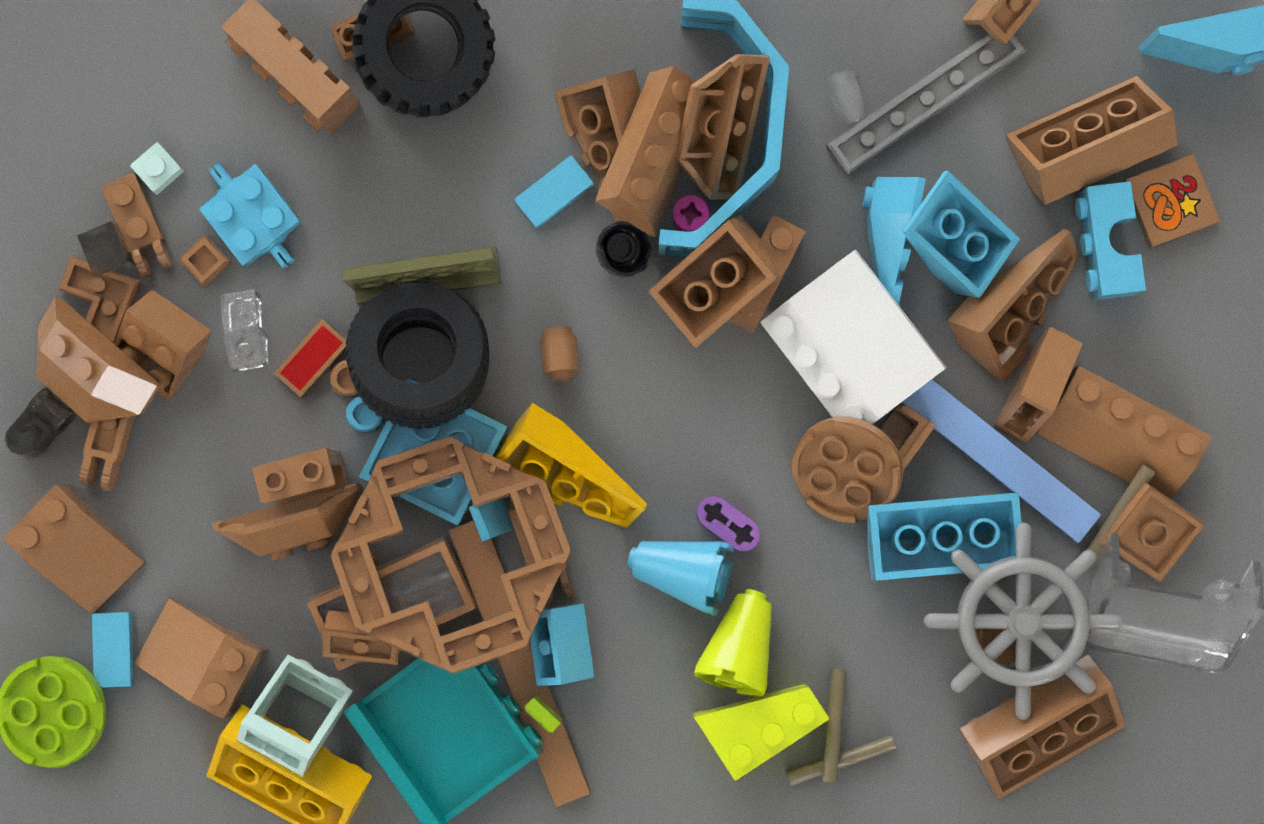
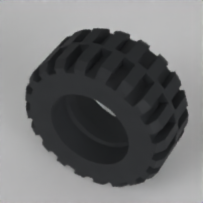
[352,0,496,118]

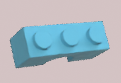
[1075,181,1146,301]

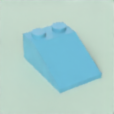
[1138,5,1264,76]
[902,171,1020,299]

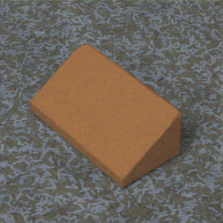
[322,610,400,665]

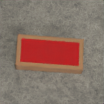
[273,319,347,398]

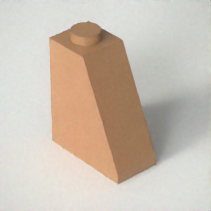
[994,327,1083,443]

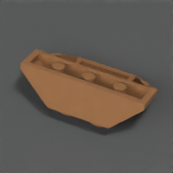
[675,54,770,200]
[36,297,161,423]
[212,483,363,561]

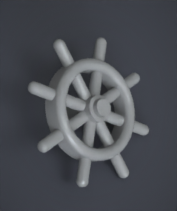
[924,523,1123,720]

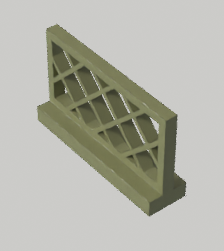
[341,246,502,305]

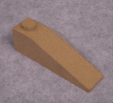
[554,69,641,222]
[947,229,1079,382]

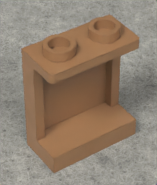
[252,448,349,505]

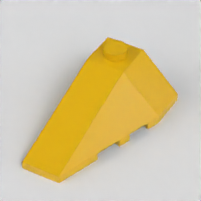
[495,403,647,528]

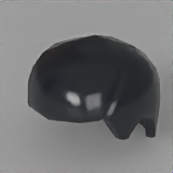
[596,221,652,277]

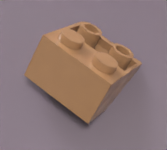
[115,290,212,401]

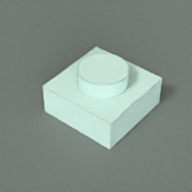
[130,142,184,195]

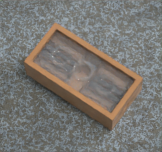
[306,535,476,671]

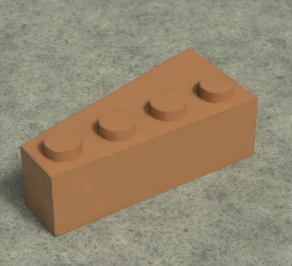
[221,0,361,135]

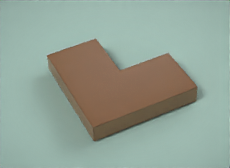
[58,256,142,345]

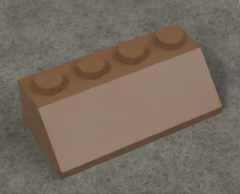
[595,66,696,237]
[1006,76,1178,205]
[1036,366,1212,499]
[960,655,1126,800]

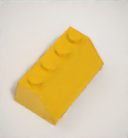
[206,704,373,824]

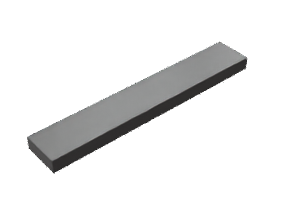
[826,34,1026,176]

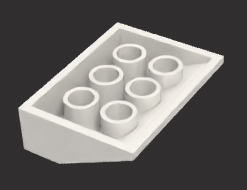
[760,249,947,424]

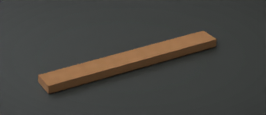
[448,520,591,807]

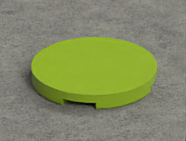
[0,656,106,768]

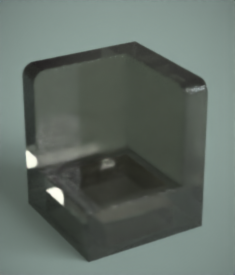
[77,221,137,276]

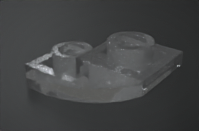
[220,288,268,372]

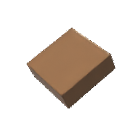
[178,235,232,287]

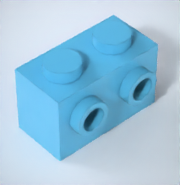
[530,603,594,686]

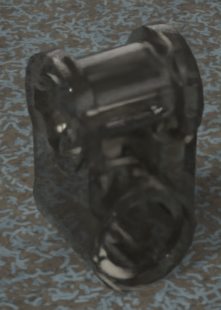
[5,387,76,458]

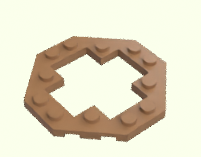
[330,436,571,674]

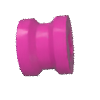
[672,195,709,232]

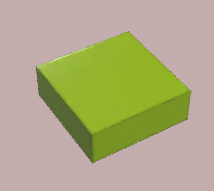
[525,694,563,733]

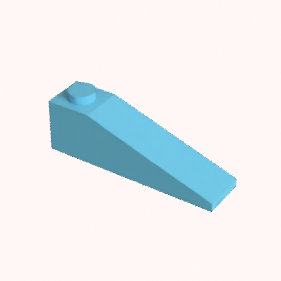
[862,177,926,305]

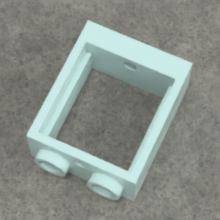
[237,655,353,777]

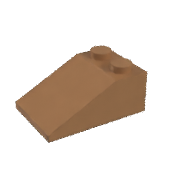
[3,484,146,615]
[134,598,267,719]

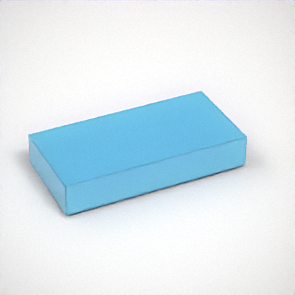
[514,155,594,229]
[92,612,134,688]

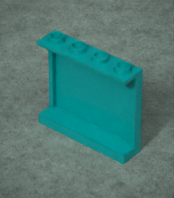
[344,630,544,824]

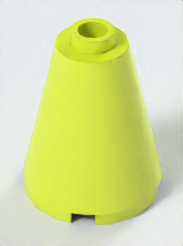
[694,589,772,697]

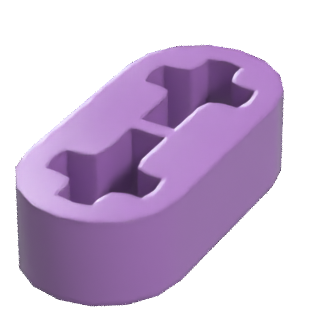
[697,496,760,551]

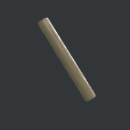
[1087,464,1156,565]
[822,669,846,783]
[786,735,896,786]

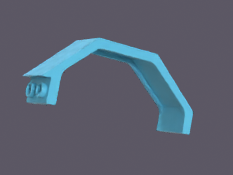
[658,0,789,258]

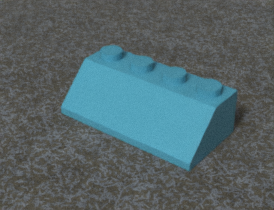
[867,492,1022,581]

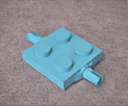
[199,163,303,269]

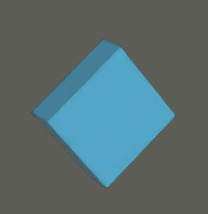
[469,499,514,542]

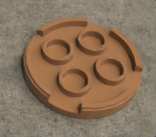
[791,417,903,523]

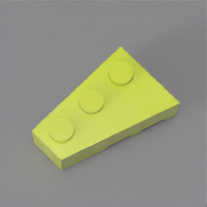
[693,684,829,781]

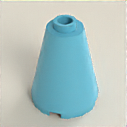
[627,541,734,616]

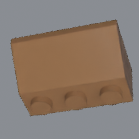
[648,215,778,348]

